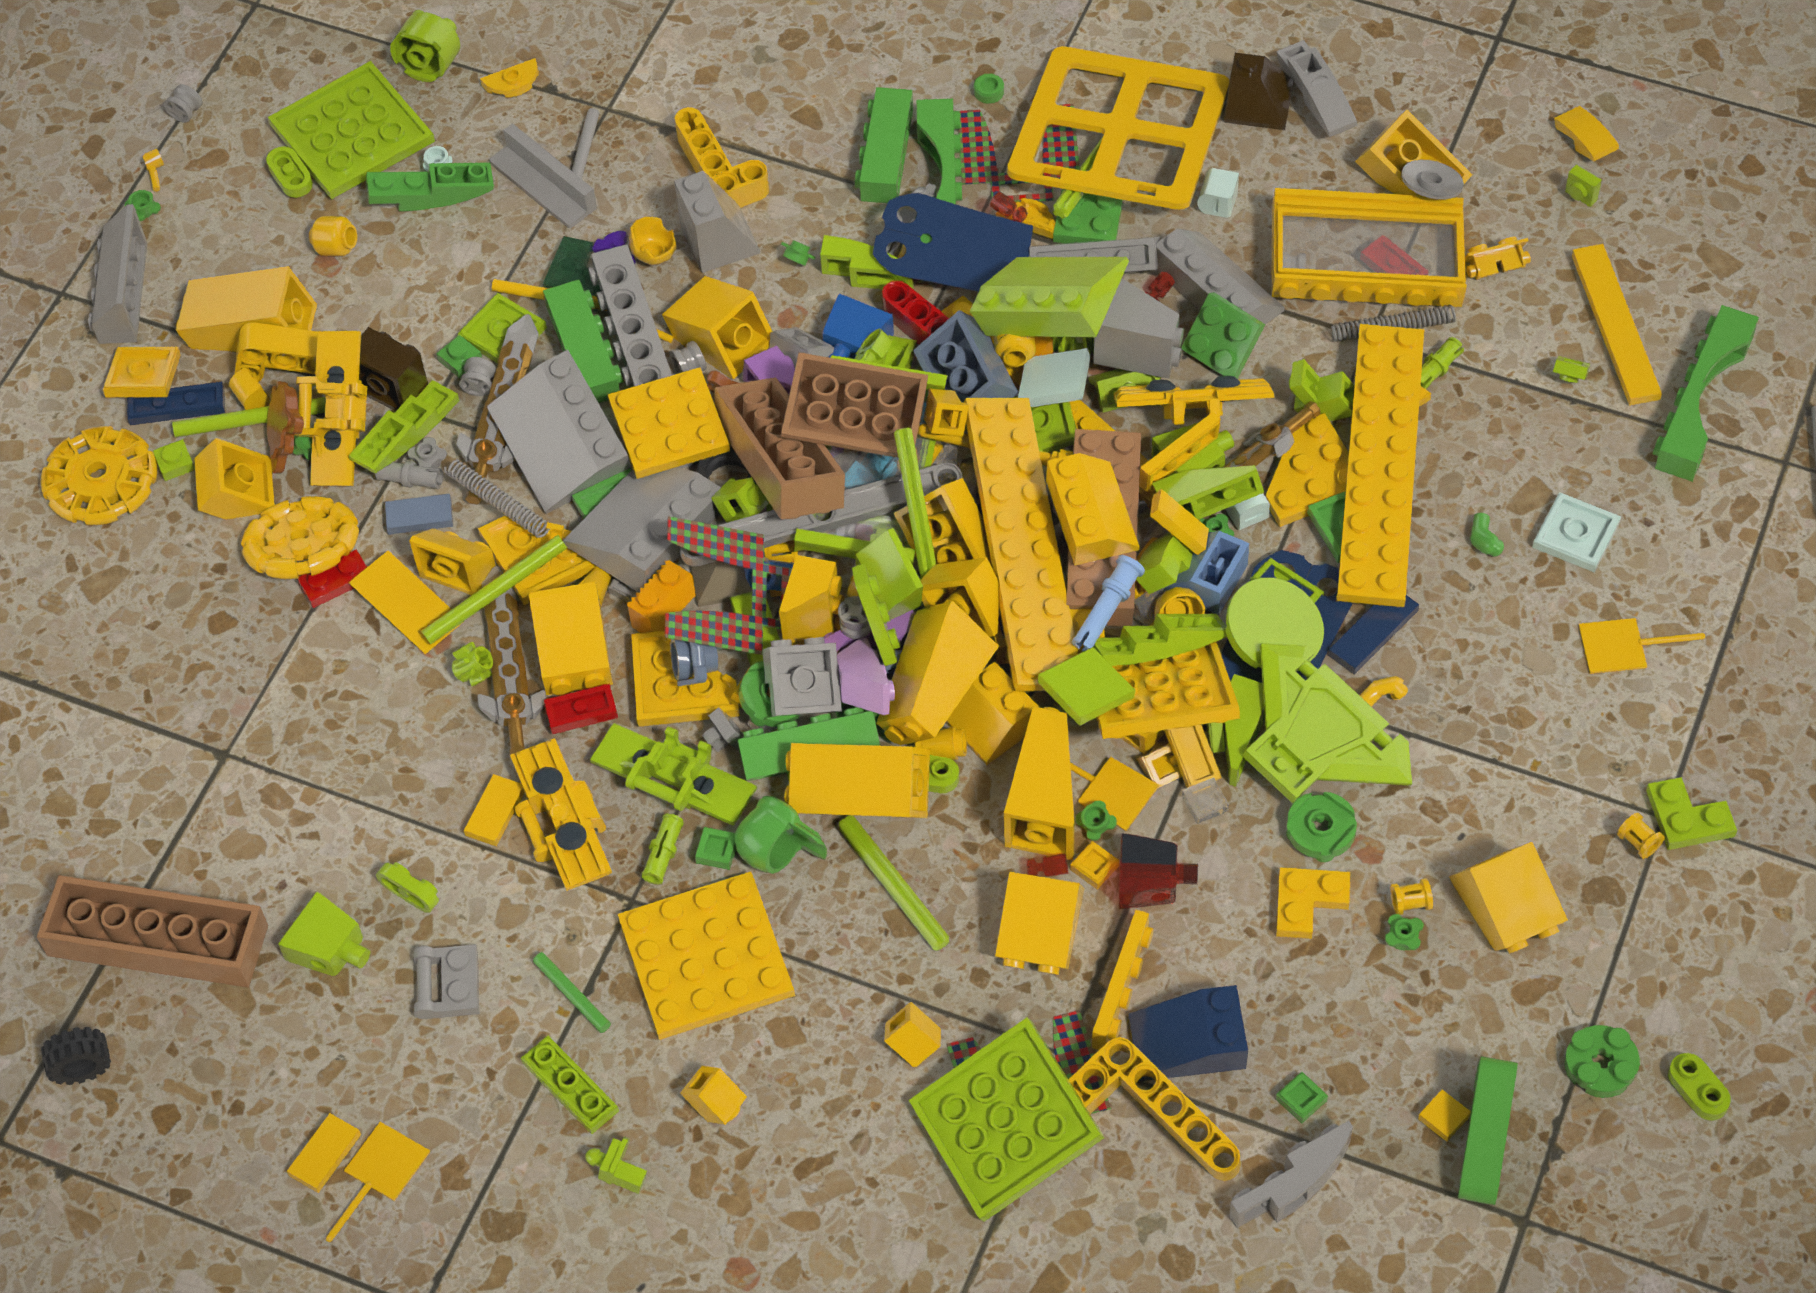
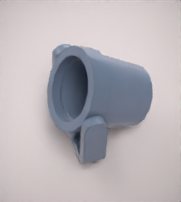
[670,639,718,686]

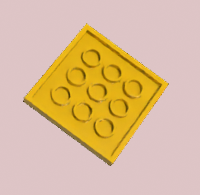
[1080,642,1240,739]
[618,871,795,1040]

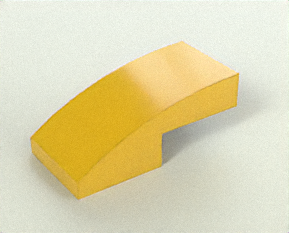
[1554,106,1619,162]

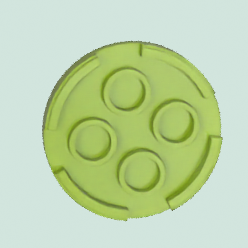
[1225,578,1324,671]

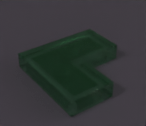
[543,236,600,296]

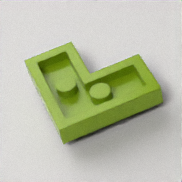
[1646,777,1737,850]

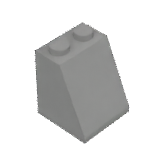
[674,171,760,273]
[1094,279,1184,379]

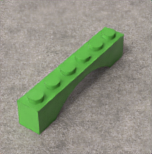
[916,98,962,243]
[1653,305,1759,482]

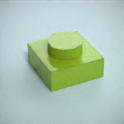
[1565,165,1602,207]
[1553,356,1590,383]
[153,439,195,481]

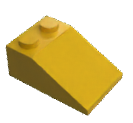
[1355,109,1472,196]

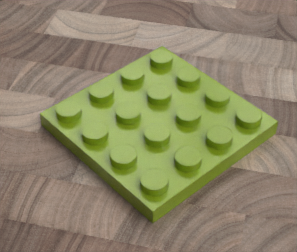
[268,61,435,200]
[909,1017,1105,1222]

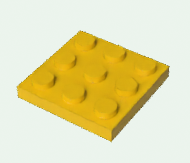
[607,367,730,479]

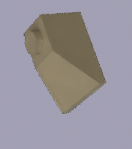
[689,551,752,607]

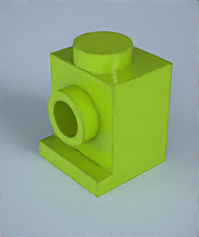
[711,477,768,523]

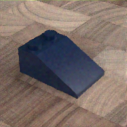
[1128,985,1248,1082]

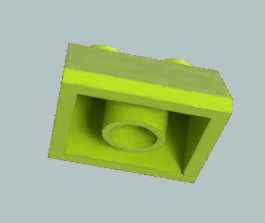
[855,528,923,620]

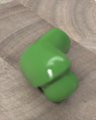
[1470,513,1504,557]

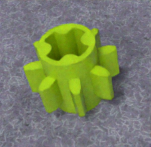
[452,642,493,686]

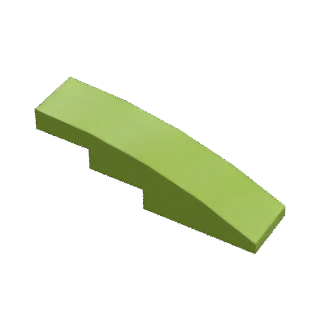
[349,380,460,473]
[1093,614,1227,666]

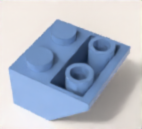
[1160,531,1249,615]

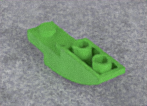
[366,163,494,212]

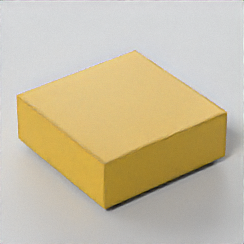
[1070,841,1120,890]
[1418,1089,1471,1142]

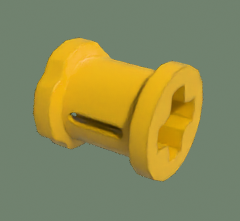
[1617,812,1665,859]
[1390,878,1433,915]

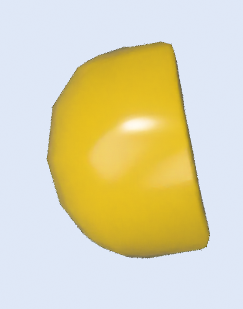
[629,217,676,265]
[1154,587,1205,617]

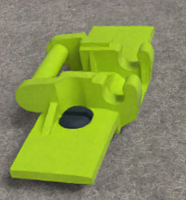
[590,723,757,826]

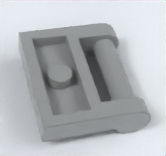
[413,944,480,1019]

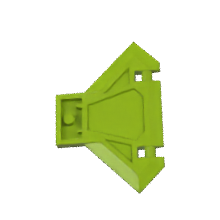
[1242,643,1412,804]

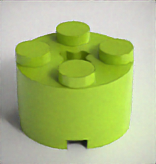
[390,10,460,82]

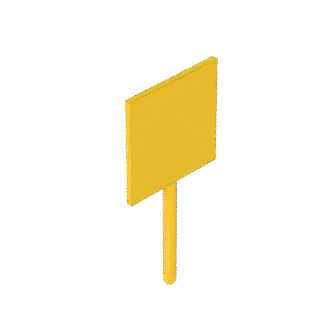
[1578,618,1705,674]
[1070,756,1159,831]
[326,1121,430,1242]

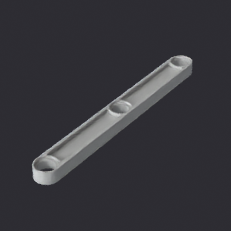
[680,463,962,567]

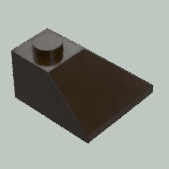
[1225,53,1294,130]

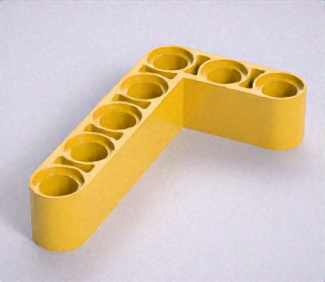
[1068,1037,1241,1181]

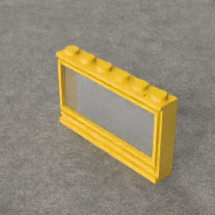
[1271,188,1467,307]

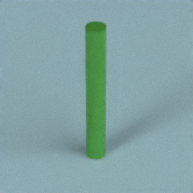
[533,952,611,1033]

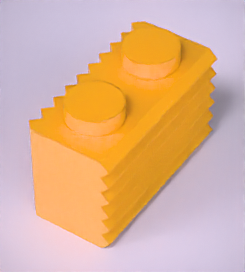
[627,560,696,633]

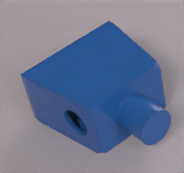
[822,293,894,359]

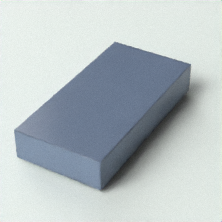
[385,494,454,535]

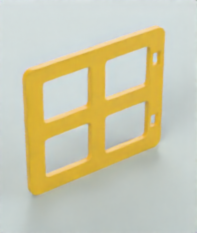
[1007,46,1229,210]

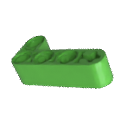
[1458,1056,1518,1205]

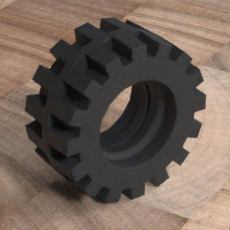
[41,1027,111,1085]

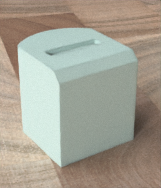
[1197,168,1239,218]
[1225,494,1270,530]

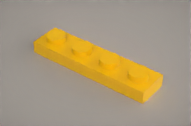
[1092,909,1154,1050]

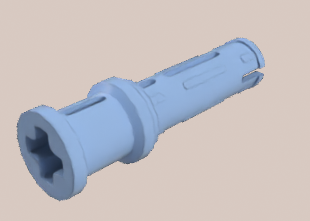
[1071,555,1145,652]

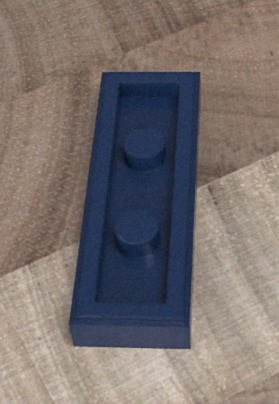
[127,381,225,426]
[1328,595,1419,675]

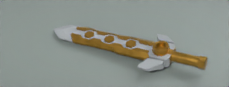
[456,314,539,505]
[1143,401,1321,542]
[478,566,546,758]

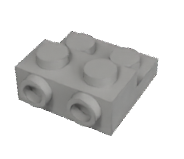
[763,637,842,717]

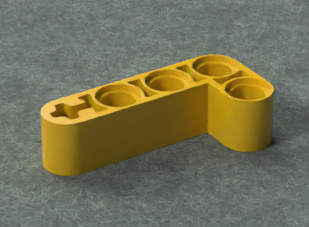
[675,107,769,208]
[234,323,318,382]

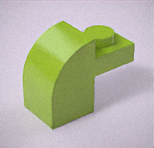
[1289,359,1354,421]

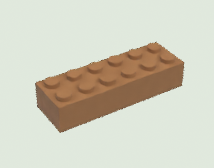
[715,377,845,520]
[1066,429,1141,627]
[37,875,269,988]

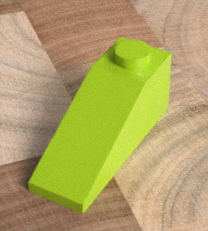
[1152,465,1264,520]
[1223,674,1265,787]

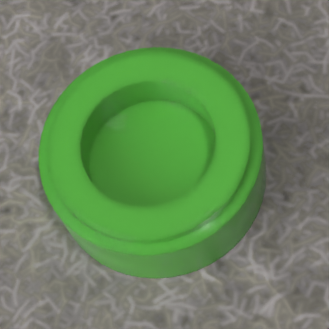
[974,74,1004,104]

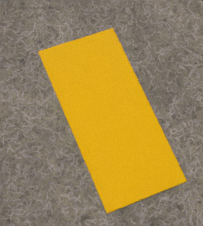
[349,550,463,654]

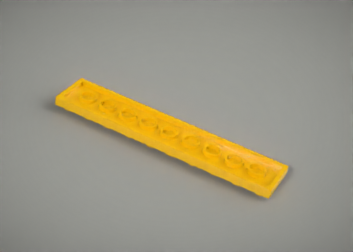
[1337,324,1424,607]
[964,398,1078,691]

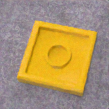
[103,347,181,398]

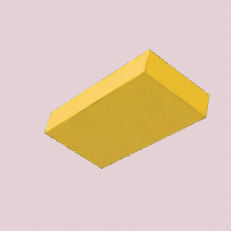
[1150,489,1209,555]
[1164,725,1222,791]
[464,774,525,847]
[287,1113,361,1193]

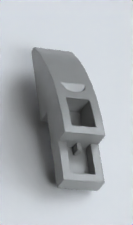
[1277,40,1358,137]
[1229,1121,1353,1228]

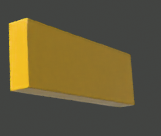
[1139,412,1221,492]

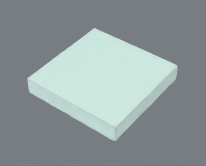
[1018,348,1090,407]
[1532,492,1621,573]

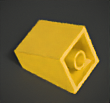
[662,276,773,379]
[529,582,613,696]
[1449,842,1568,954]
[995,872,1085,975]

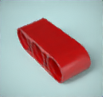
[882,281,950,345]

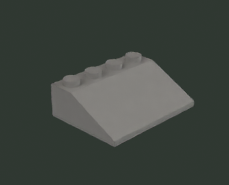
[487,350,632,514]
[563,467,721,592]

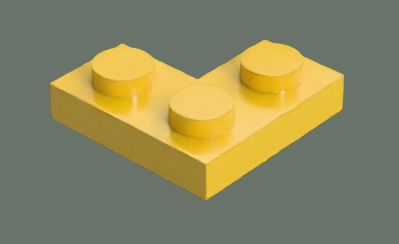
[1276,867,1350,939]

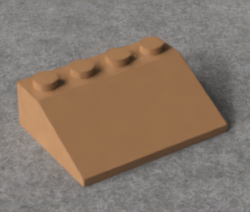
[781,352,928,458]

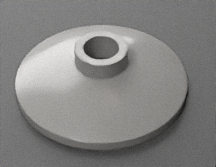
[1401,160,1464,199]

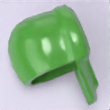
[735,796,827,874]

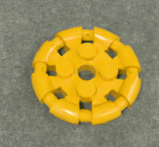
[41,426,157,525]
[241,496,359,579]

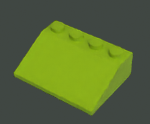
[970,257,1129,337]

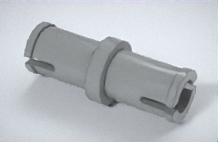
[375,461,444,489]

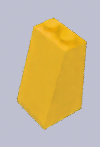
[176,266,317,352]
[877,600,999,746]
[1004,706,1074,861]
[784,743,930,818]

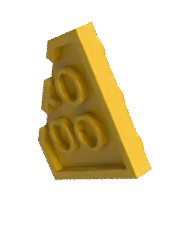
[1265,413,1349,527]
[478,516,596,605]
[631,630,740,727]

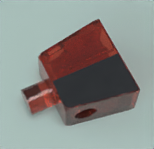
[1119,833,1198,909]

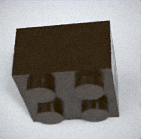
[359,327,428,411]

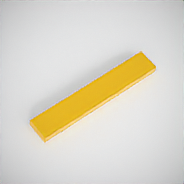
[1572,244,1662,406]

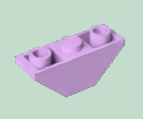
[837,637,895,715]

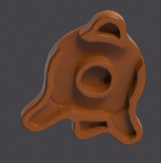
[267,381,304,474]

